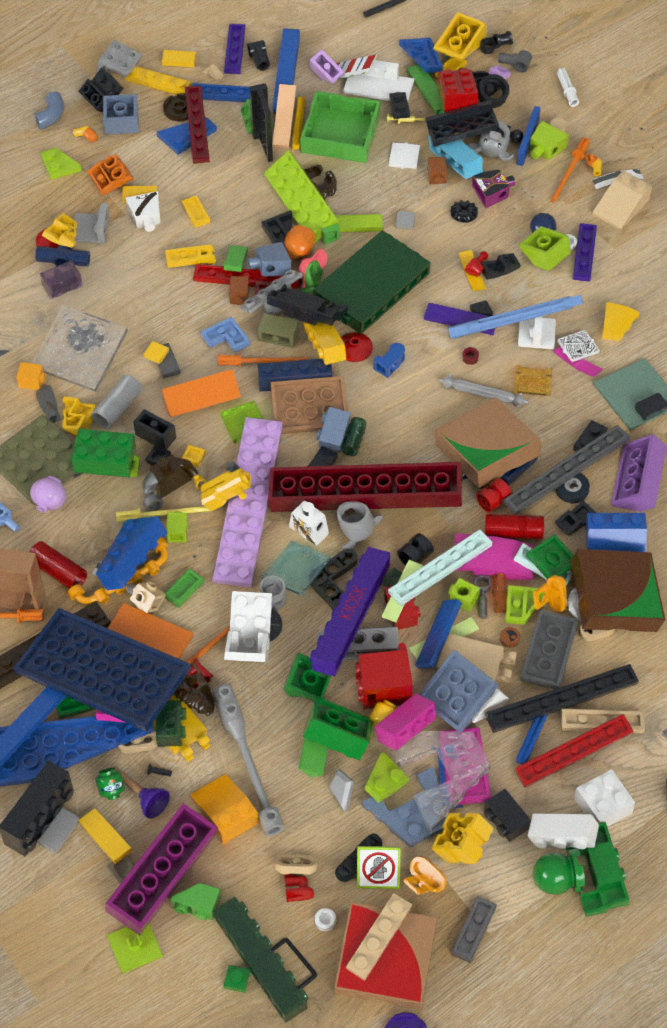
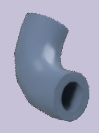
[35,92,64,130]

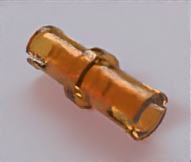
[492,573,508,613]

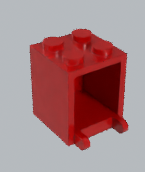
[355,643,413,710]

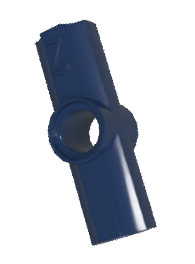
[35,245,91,268]

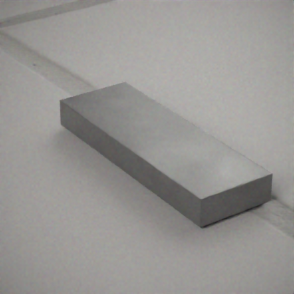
[451,896,497,963]

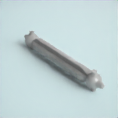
[439,375,528,408]

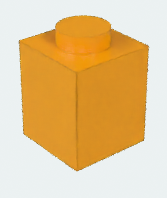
[16,362,46,390]

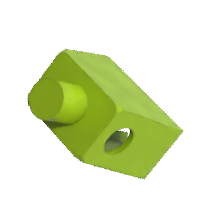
[529,121,569,160]

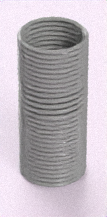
[91,375,142,429]

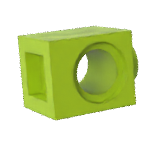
[167,511,188,542]
[448,578,480,613]

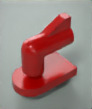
[186,657,213,689]
[284,874,314,902]

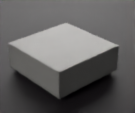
[396,211,415,230]

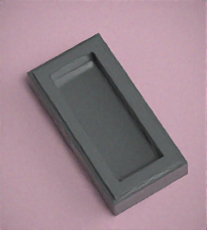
[157,343,181,379]

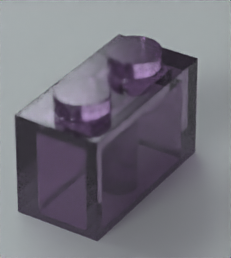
[40,260,83,299]

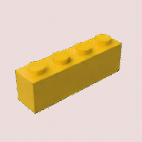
[303,322,346,365]

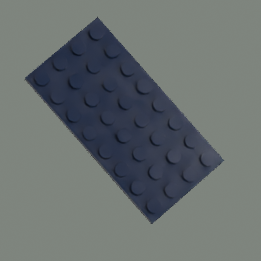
[13,608,191,732]

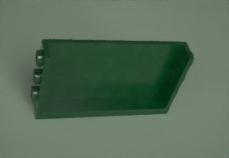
[313,230,431,334]

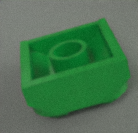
[284,652,331,701]

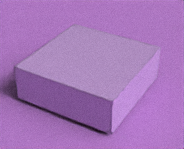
[489,65,511,79]

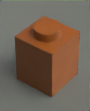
[427,157,447,185]
[229,276,249,305]

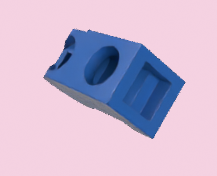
[373,343,405,378]

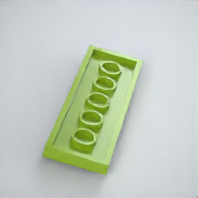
[264,150,340,244]

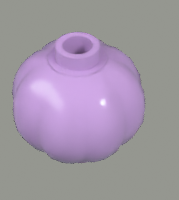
[30,476,66,513]

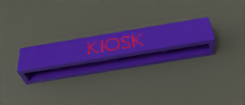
[310,547,390,676]

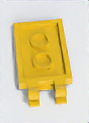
[153,695,211,762]

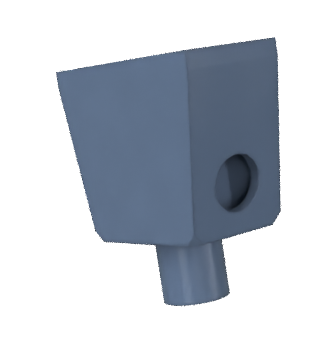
[248,242,291,276]

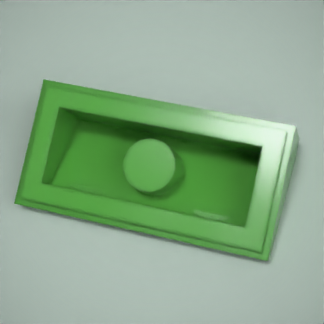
[298,738,328,778]

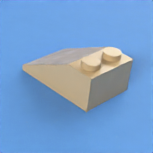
[592,170,652,230]

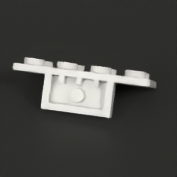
[344,60,414,101]

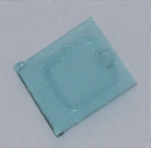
[262,541,331,597]

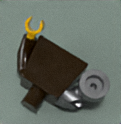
[142,455,206,512]

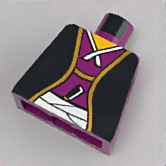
[472,170,515,208]

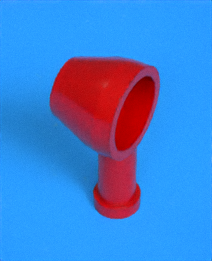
[464,251,489,277]

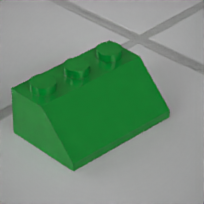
[303,696,372,761]

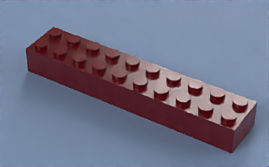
[268,462,462,512]

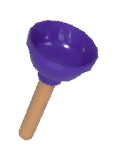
[113,766,170,819]

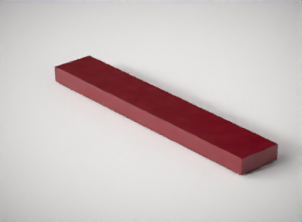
[185,86,210,164]

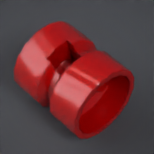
[476,478,512,513]

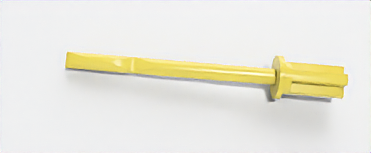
[116,506,210,523]

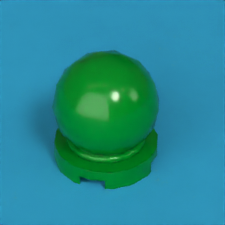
[533,849,585,895]

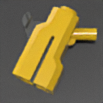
[201,462,251,511]

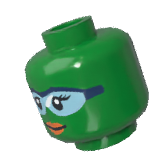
[95,767,125,800]

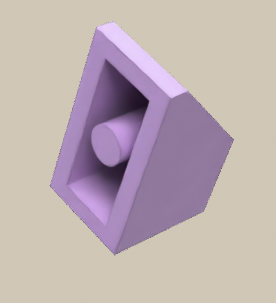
[310,49,344,84]

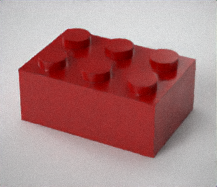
[438,68,478,112]

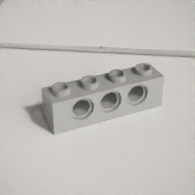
[318,626,399,661]

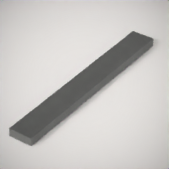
[503,425,630,515]

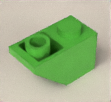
[171,883,221,920]

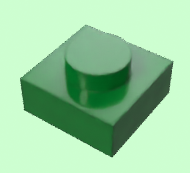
[223,965,250,993]

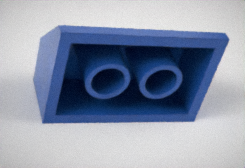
[585,513,647,552]

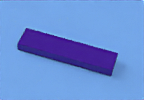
[224,24,246,74]
[573,223,597,282]
[424,303,496,335]

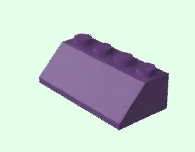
[611,434,667,512]

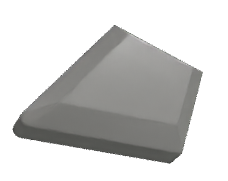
[329,769,354,811]

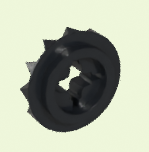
[450,200,478,223]

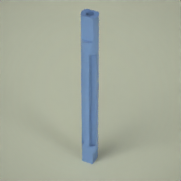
[448,295,583,339]

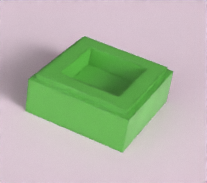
[321,223,340,245]

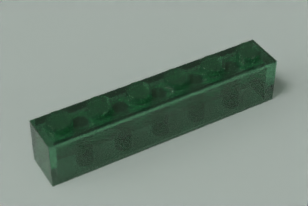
[213,897,309,1023]

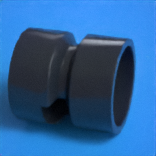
[397,533,434,566]

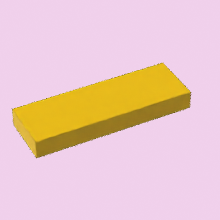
[78,808,132,864]

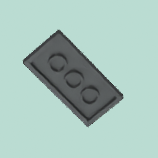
[520,610,578,689]

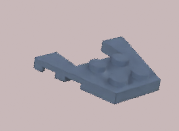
[362,767,446,847]

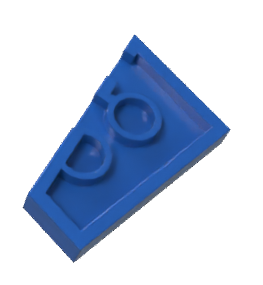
[399,38,443,73]
[157,117,217,155]

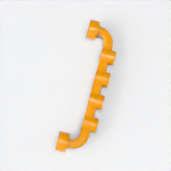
[67,538,168,605]

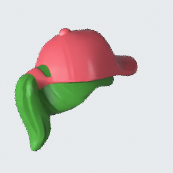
[299,248,327,295]

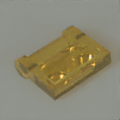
[514,365,552,396]

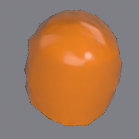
[284,225,315,260]

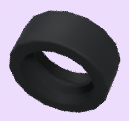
[477,74,510,108]

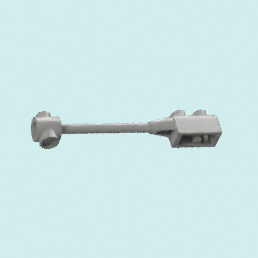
[213,684,285,836]

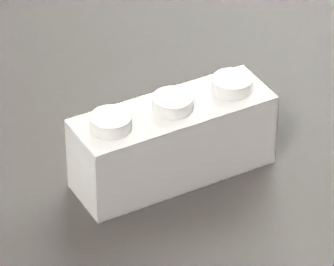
[528,814,599,849]

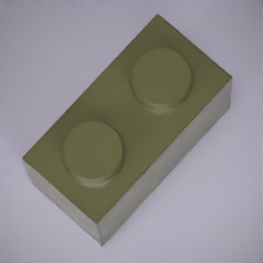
[258,313,299,348]

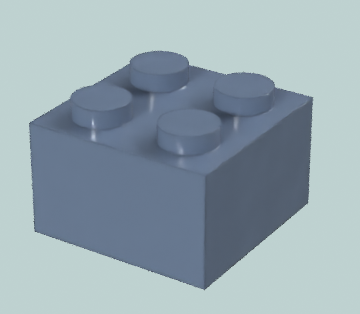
[103,94,139,134]

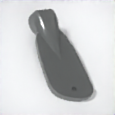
[36,385,60,423]

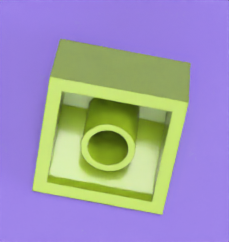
[519,226,571,271]

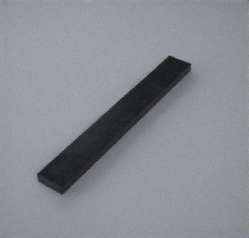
[485,664,639,733]

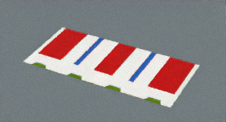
[322,54,378,82]

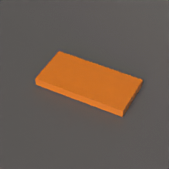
[108,603,193,659]

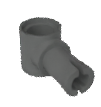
[498,50,532,73]

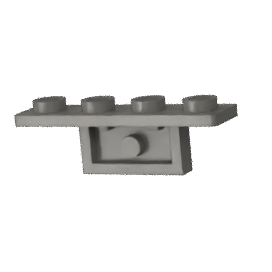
[240,270,303,315]

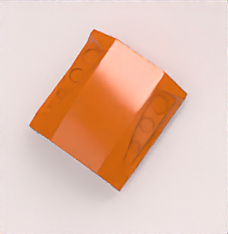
[86,154,134,196]

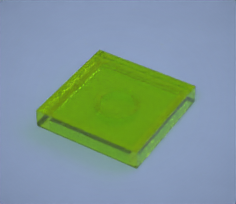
[220,401,263,443]

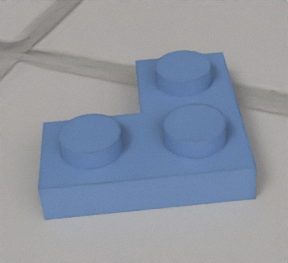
[201,317,250,353]

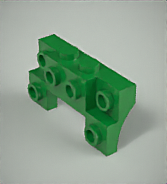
[566,822,630,917]

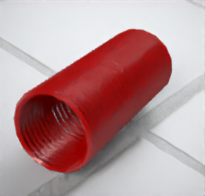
[485,514,544,540]
[29,541,87,589]

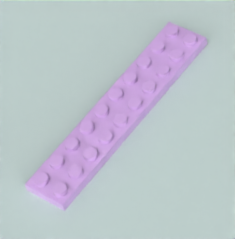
[213,417,283,588]

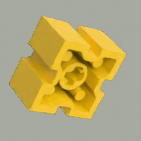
[431,813,493,864]

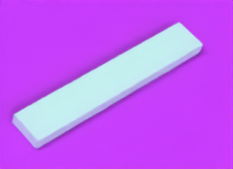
[388,530,493,607]

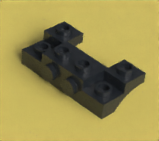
[267,284,348,326]

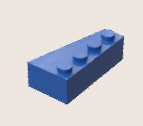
[95,516,168,590]

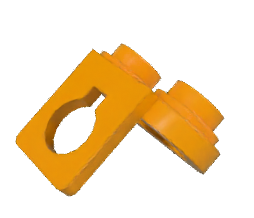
[533,575,568,613]
[403,856,447,895]

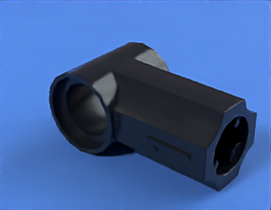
[247,40,270,71]

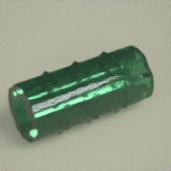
[342,417,367,456]

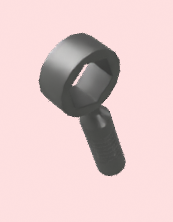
[474,575,492,619]

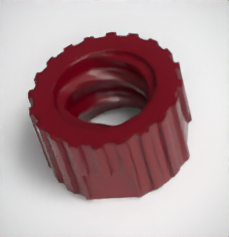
[462,347,479,365]

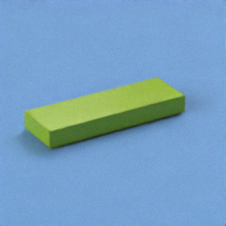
[336,214,383,232]

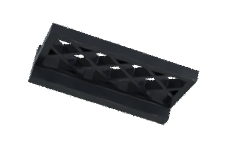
[249,83,273,162]
[425,100,500,146]

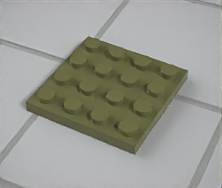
[0,414,76,505]

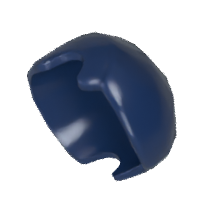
[530,213,557,233]

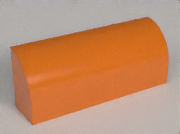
[161,369,241,418]

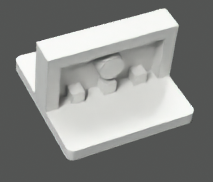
[518,316,556,349]

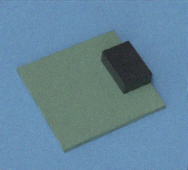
[593,358,667,431]

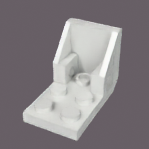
[224,591,272,662]

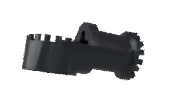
[480,31,513,54]

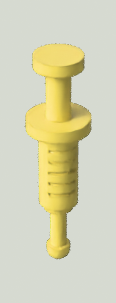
[386,114,425,124]

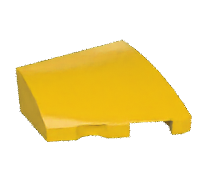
[42,213,77,247]
[602,302,640,341]
[63,396,97,436]

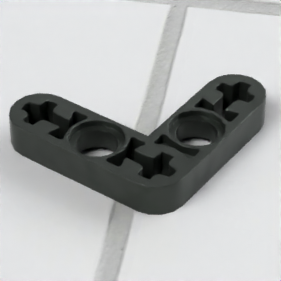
[309,549,357,609]

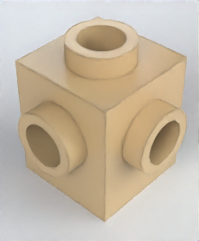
[130,581,166,613]

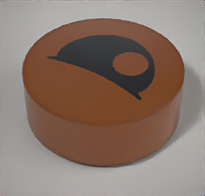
[500,627,520,648]

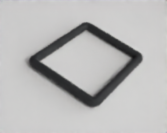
[257,938,317,999]

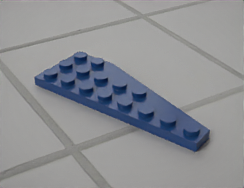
[0,716,154,787]

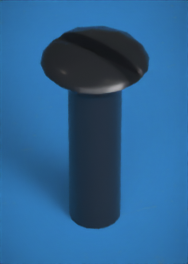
[147,763,172,777]

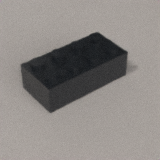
[0,760,74,857]

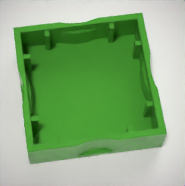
[300,91,381,163]

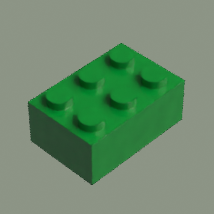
[71,429,136,478]

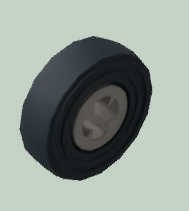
[556,473,590,504]

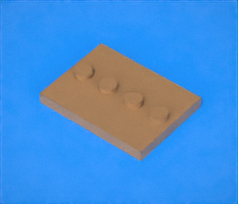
[271,376,349,434]

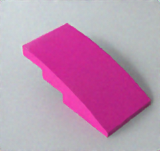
[455,534,534,580]

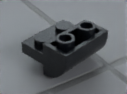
[78,67,124,112]

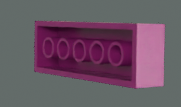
[105,803,218,936]

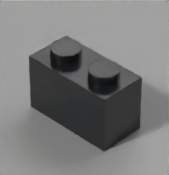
[133,409,176,450]
[484,789,531,842]

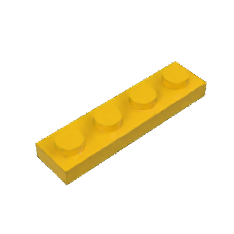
[125,66,191,95]

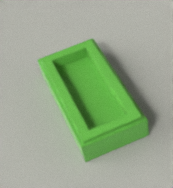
[224,245,248,272]
[165,568,204,608]

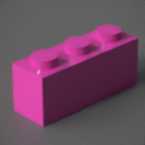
[376,693,436,751]

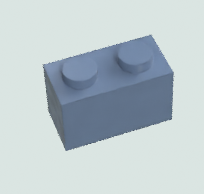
[316,407,351,452]

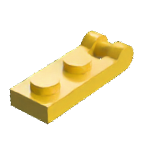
[165,244,216,268]

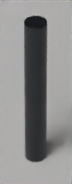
[363,0,407,18]

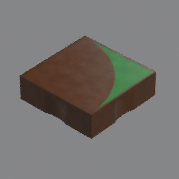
[570,549,665,632]

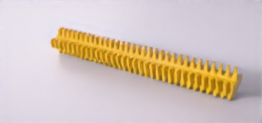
[291,96,305,150]

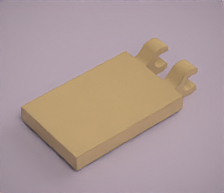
[436,634,517,684]

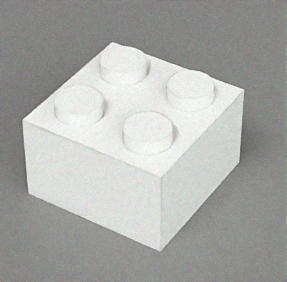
[574,769,635,827]

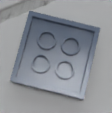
[419,650,499,733]

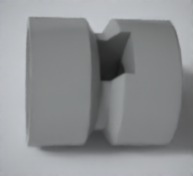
[260,575,286,611]

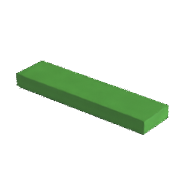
[407,64,443,115]

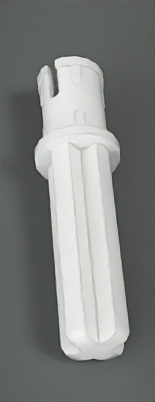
[557,68,579,107]

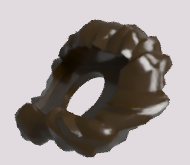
[304,164,337,199]
[173,675,214,717]

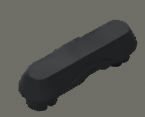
[335,833,383,882]

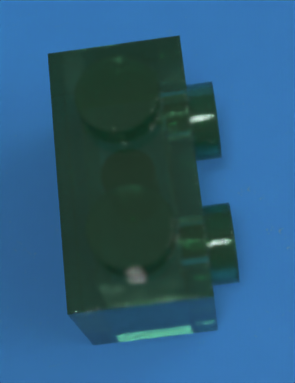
[156,700,187,747]

